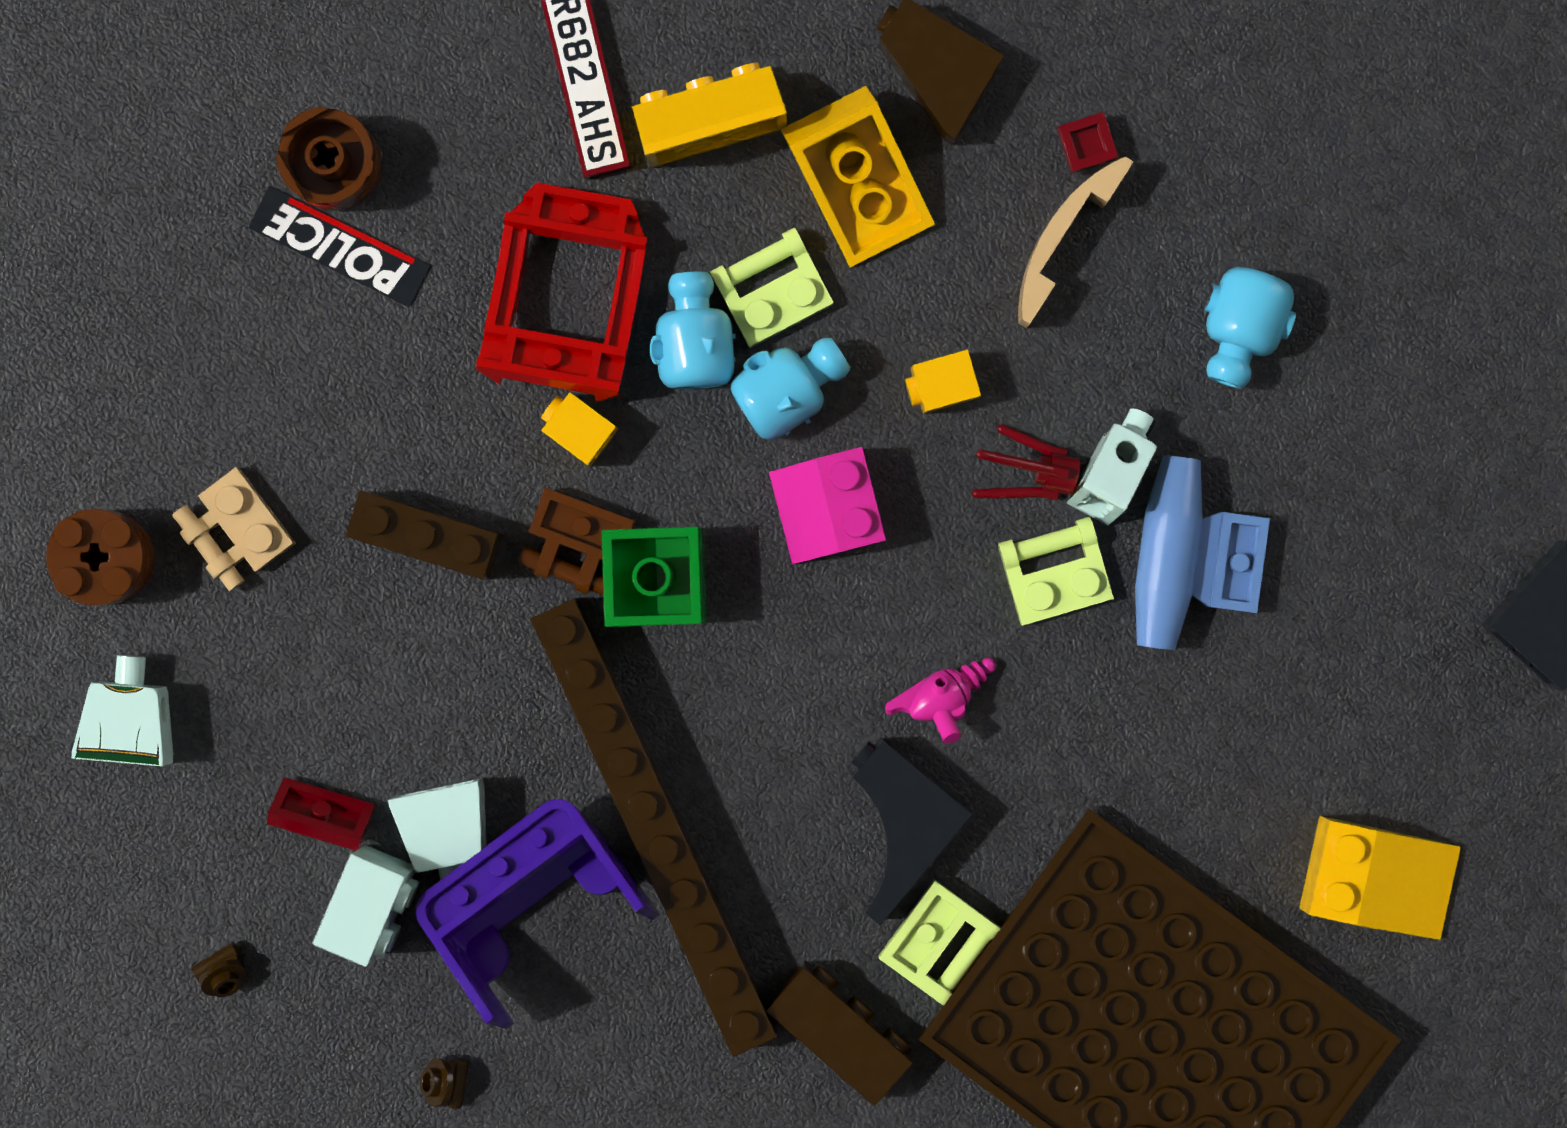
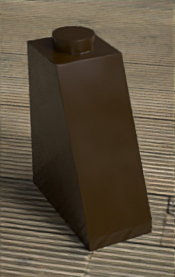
[876,0,1004,145]

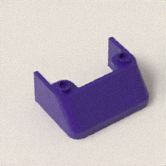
[416,799,660,1029]

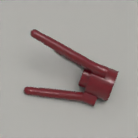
[972,424,1080,501]

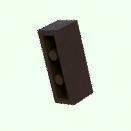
[345,490,504,580]
[766,962,913,1107]

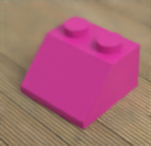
[769,447,886,564]

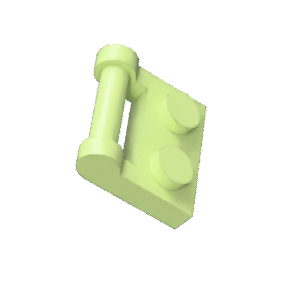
[710,228,834,348]
[998,517,1114,626]
[878,879,1001,1005]

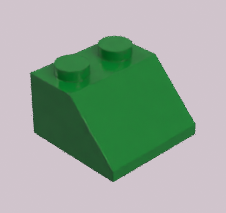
[602,527,707,627]

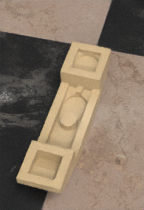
[1018,157,1133,328]

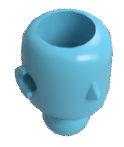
[1204,267,1296,389]
[650,272,736,389]
[731,338,850,440]

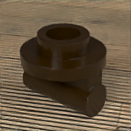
[191,942,247,997]
[420,1057,469,1109]

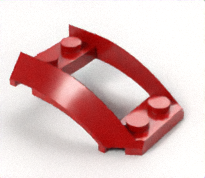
[476,183,648,402]

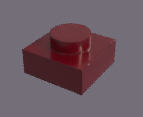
[1057,112,1118,174]

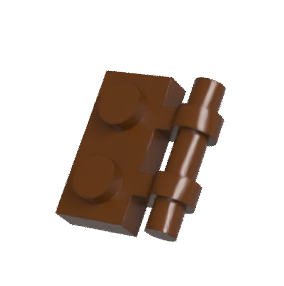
[518,488,635,596]

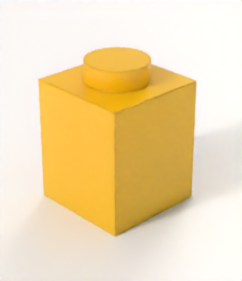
[905,349,981,414]
[541,392,619,467]

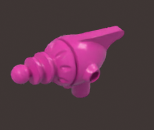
[885,658,996,744]

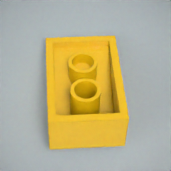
[781,86,935,268]
[1299,816,1461,940]

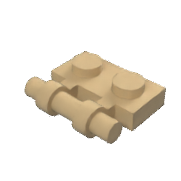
[172,467,296,592]

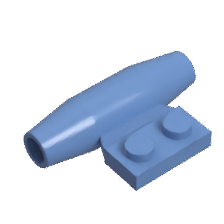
[1135,455,1270,651]

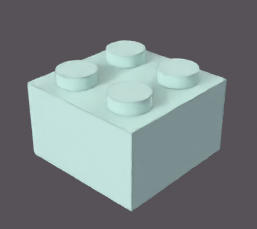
[313,845,420,967]

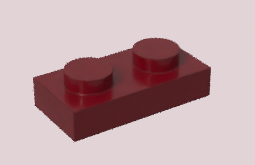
[267,777,375,851]

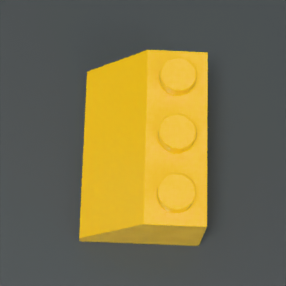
[632,63,787,168]

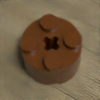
[276,107,381,211]
[46,509,155,606]

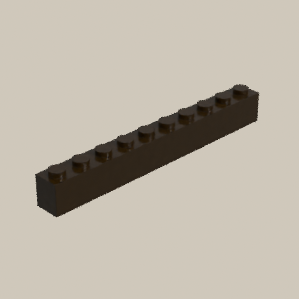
[530,598,777,1057]

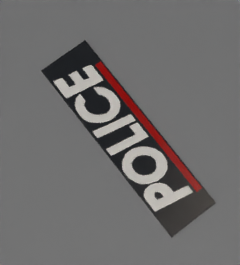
[248,186,430,308]

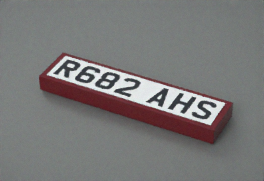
[541,0,631,179]

